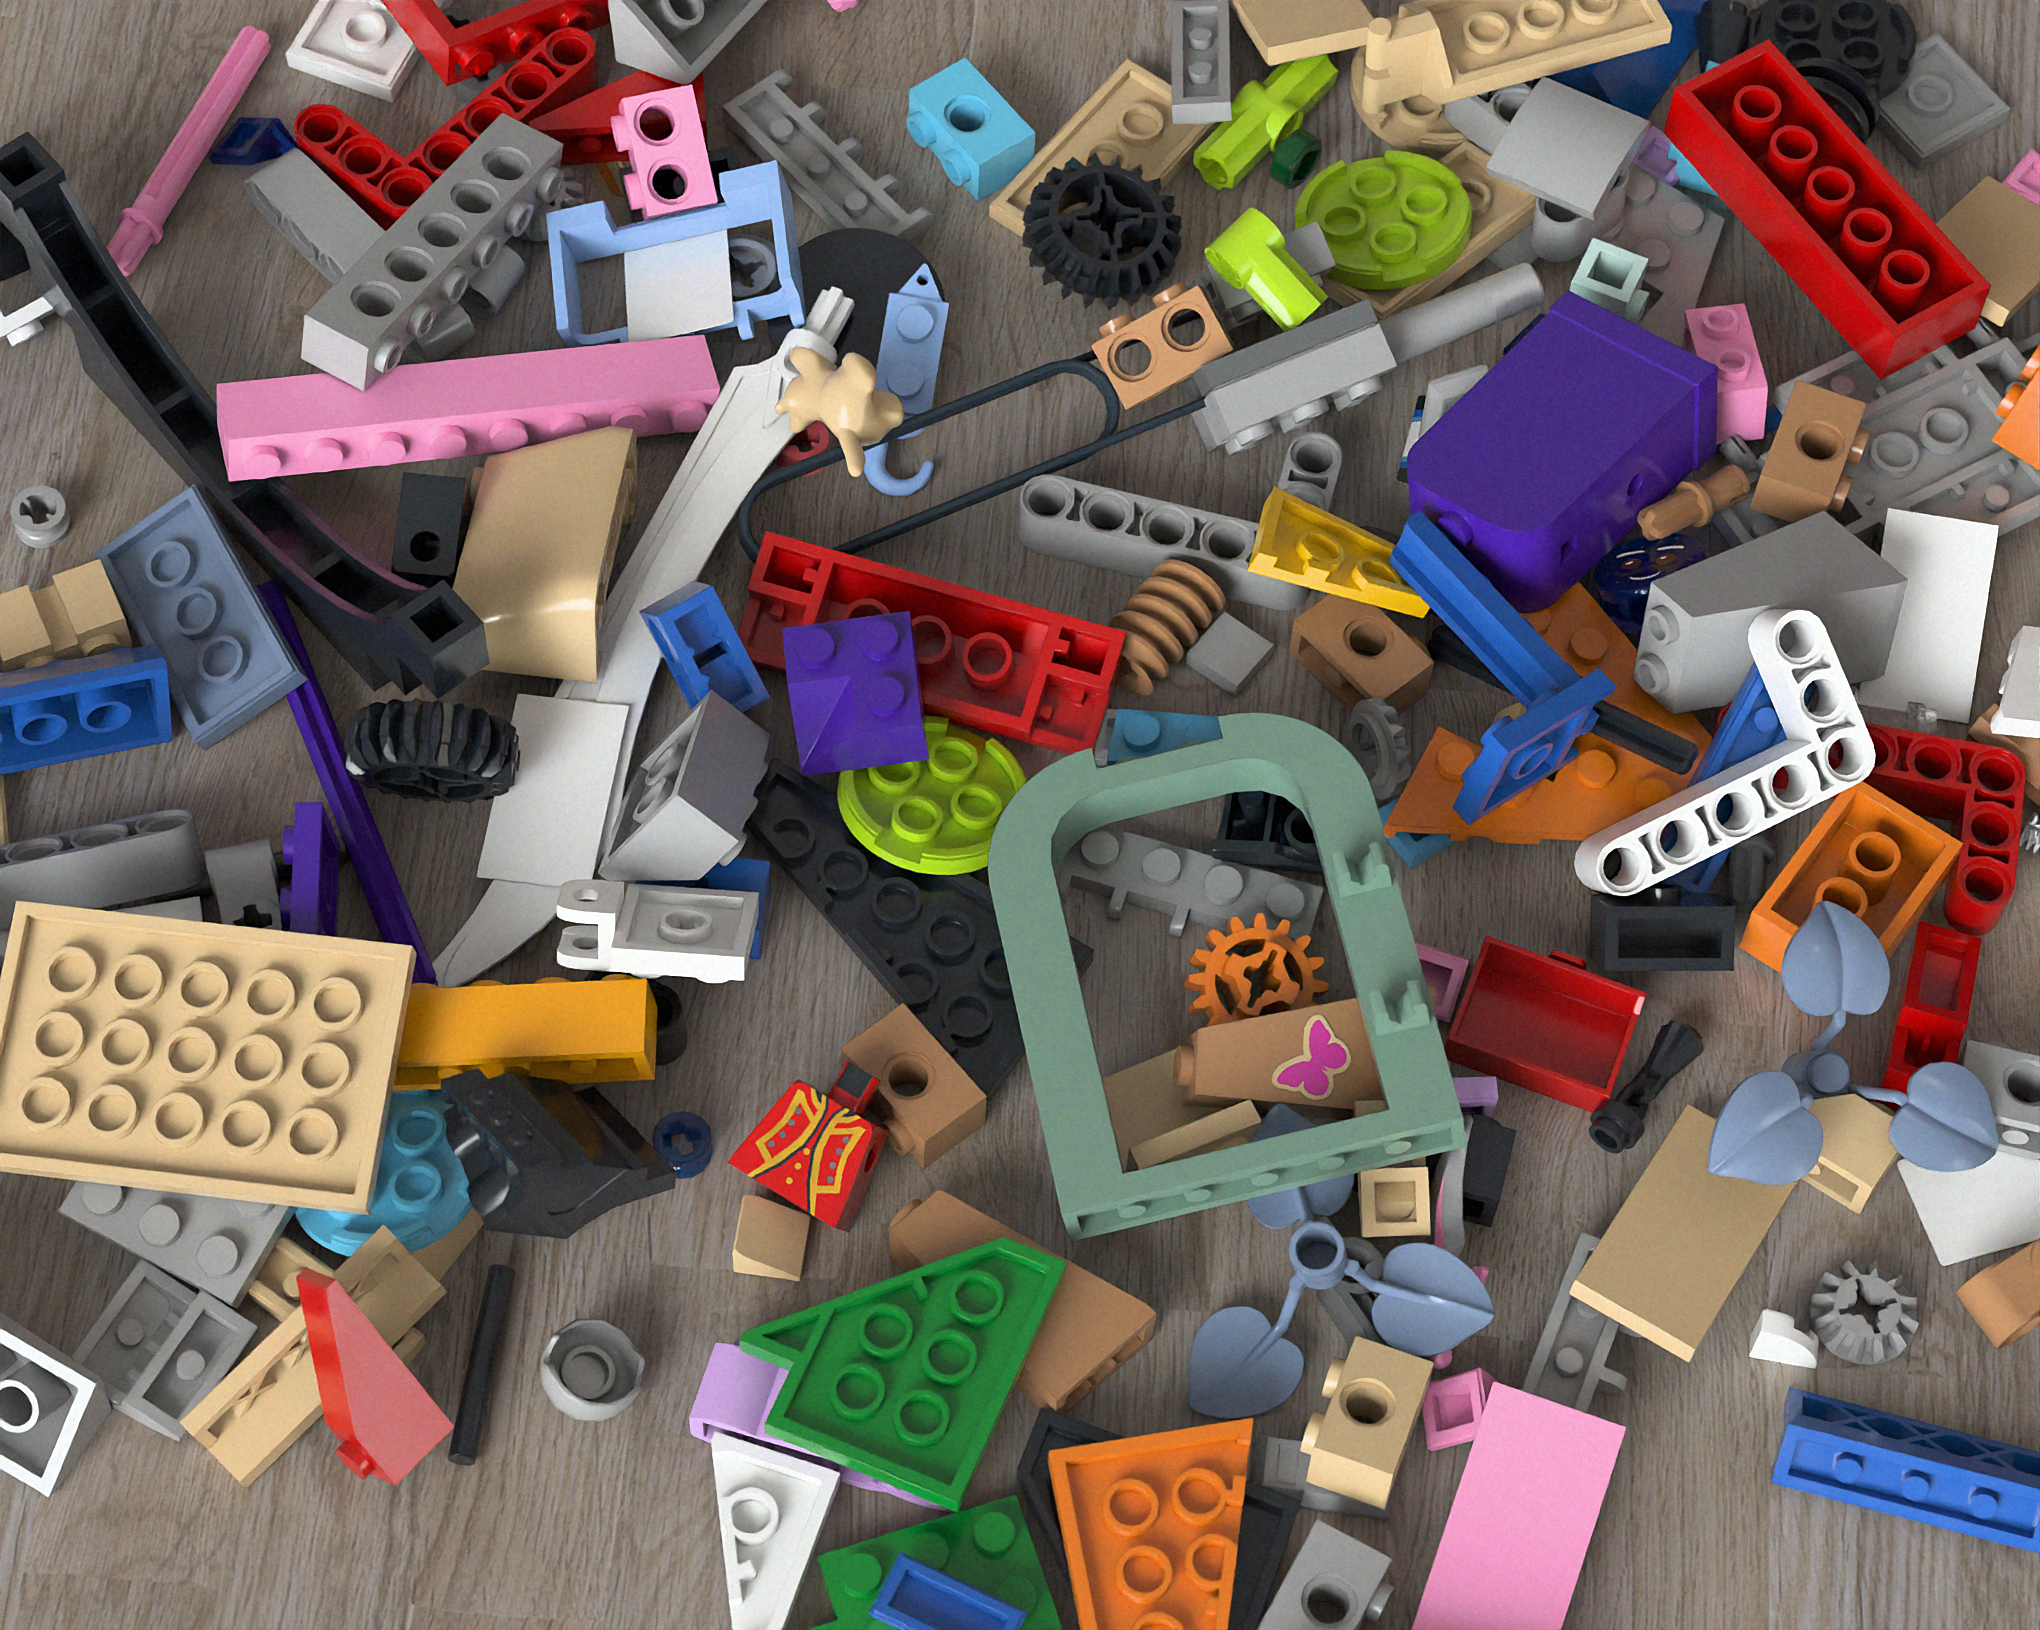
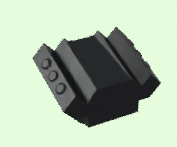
[441,1068,676,1239]

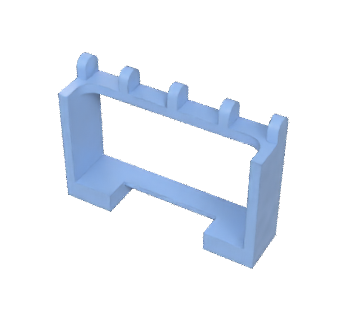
[546,160,807,348]

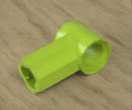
[1205,207,1328,332]

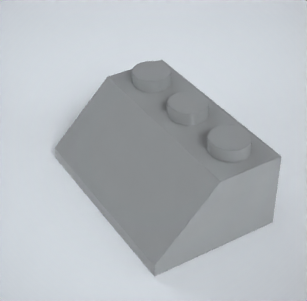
[598,690,771,881]

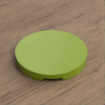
[1295,150,1473,290]
[837,715,1027,875]

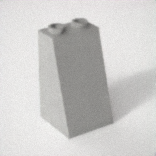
[1632,510,1908,714]

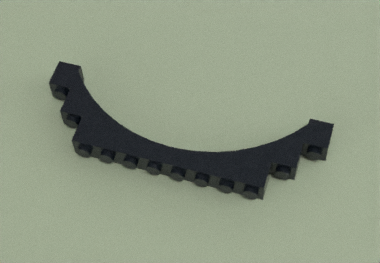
[0,131,490,699]

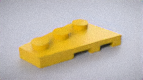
[1247,487,1430,618]

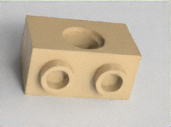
[1300,1336,1434,1510]

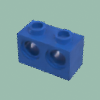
[639,581,770,713]

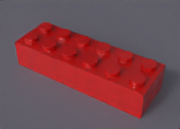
[1663,39,1991,380]

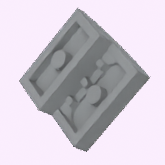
[1486,76,1650,221]
[70,1258,258,1442]

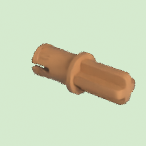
[1637,464,1750,541]

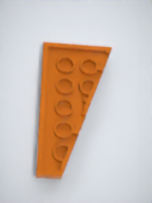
[1048,1418,1254,1630]

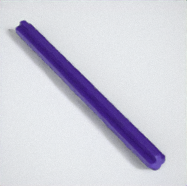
[256,580,438,986]

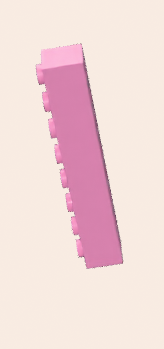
[217,334,720,482]

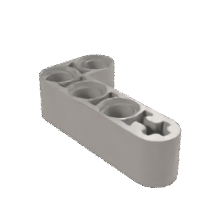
[1444,83,1630,263]

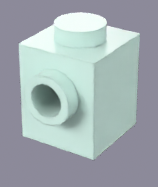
[1569,238,1650,325]

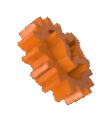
[1184,913,1329,1027]

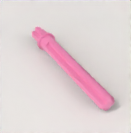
[106,26,271,276]

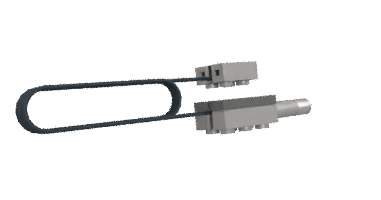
[737,221,1544,563]

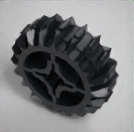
[1022,152,1182,311]
[344,698,521,804]

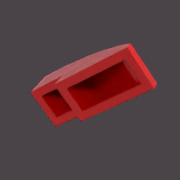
[1875,921,1982,1111]

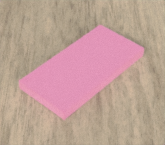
[1411,1382,1626,1630]

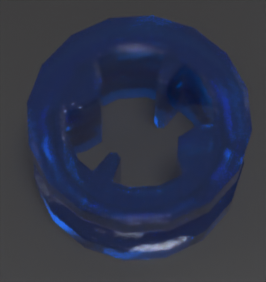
[652,1111,713,1179]

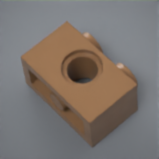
[1750,380,1870,523]
[1289,594,1434,715]
[841,1003,987,1169]

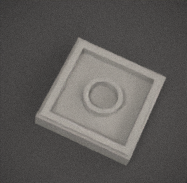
[1876,32,2011,170]

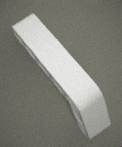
[1574,608,1876,896]

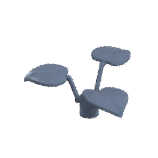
[1707,901,1999,1185]
[1188,1103,1495,1420]

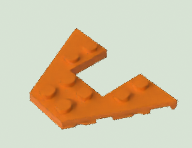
[1384,581,1713,845]

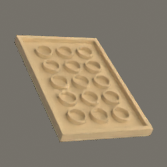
[0,901,417,1215]

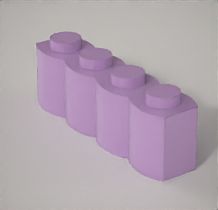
[689,1339,954,1512]

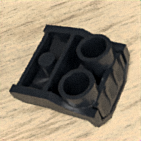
[1211,759,1358,874]

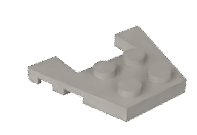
[1486,162,1725,348]

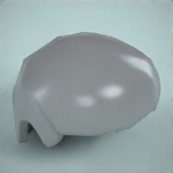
[540,1319,645,1422]

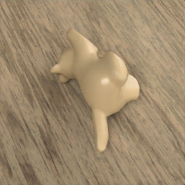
[775,347,905,477]

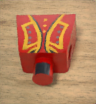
[728,1061,888,1232]

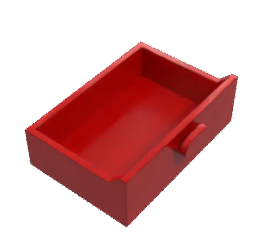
[1444,935,1647,1113]

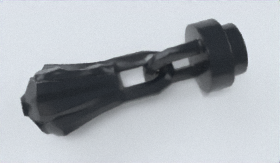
[1589,1021,1704,1154]

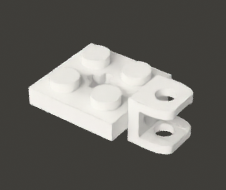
[557,879,759,983]

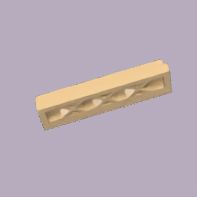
[179,1225,447,1488]

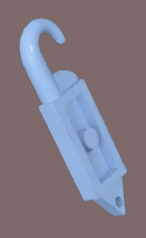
[863,264,949,497]

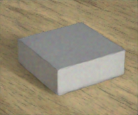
[1186,611,1274,697]

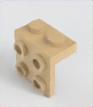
[1103,1045,1262,1173]

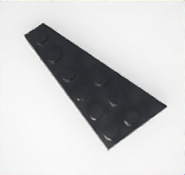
[744,758,1094,1106]

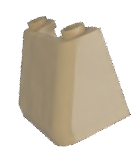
[452,426,638,683]

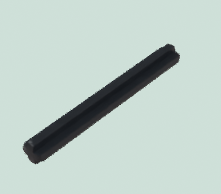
[1427,625,1698,775]

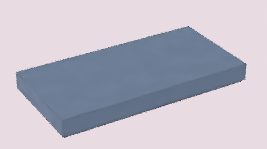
[94,484,308,750]

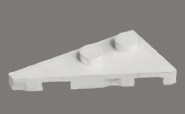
[711,1431,840,1630]

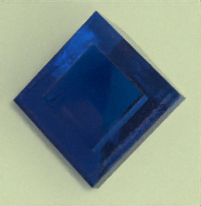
[208,117,298,166]

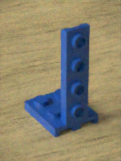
[1389,510,1616,825]

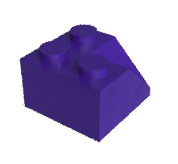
[782,611,929,776]

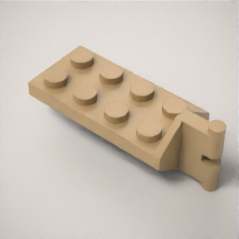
[1361,0,1672,115]

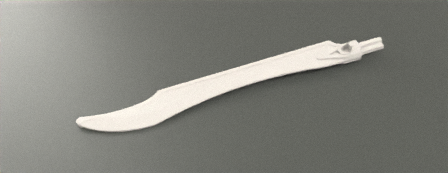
[432,287,855,988]

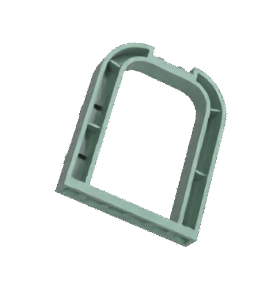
[988,712,1467,1242]

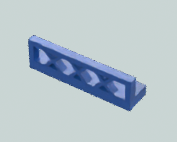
[1771,1387,2040,1553]

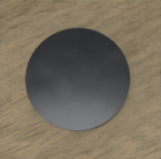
[1742,0,1917,101]
[767,228,946,370]

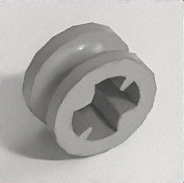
[10,485,71,548]

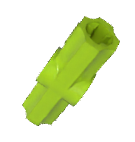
[1193,54,1338,191]

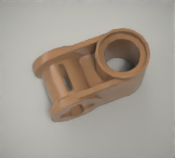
[1956,1238,2040,1350]

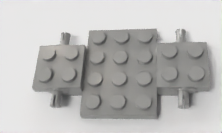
[1711,316,2040,548]

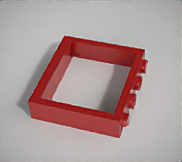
[381,0,611,87]

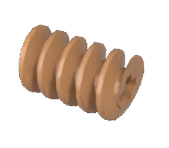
[1109,559,1226,695]

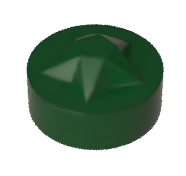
[1270,128,1322,189]

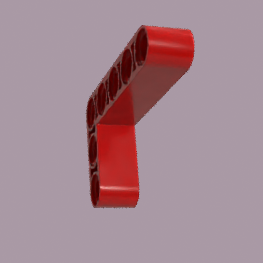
[294,27,599,232]
[1711,702,2026,936]

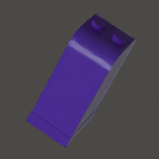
[1407,290,1718,613]

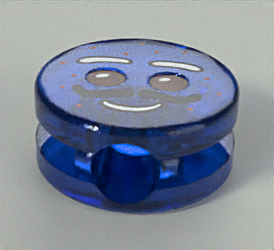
[1593,533,1708,634]

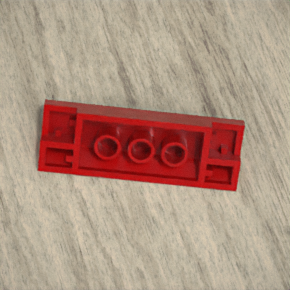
[737,531,1127,755]

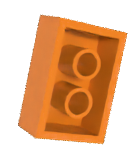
[1738,781,1963,1016]

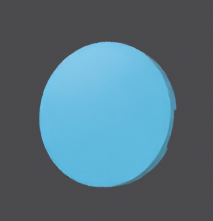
[294,1089,473,1256]

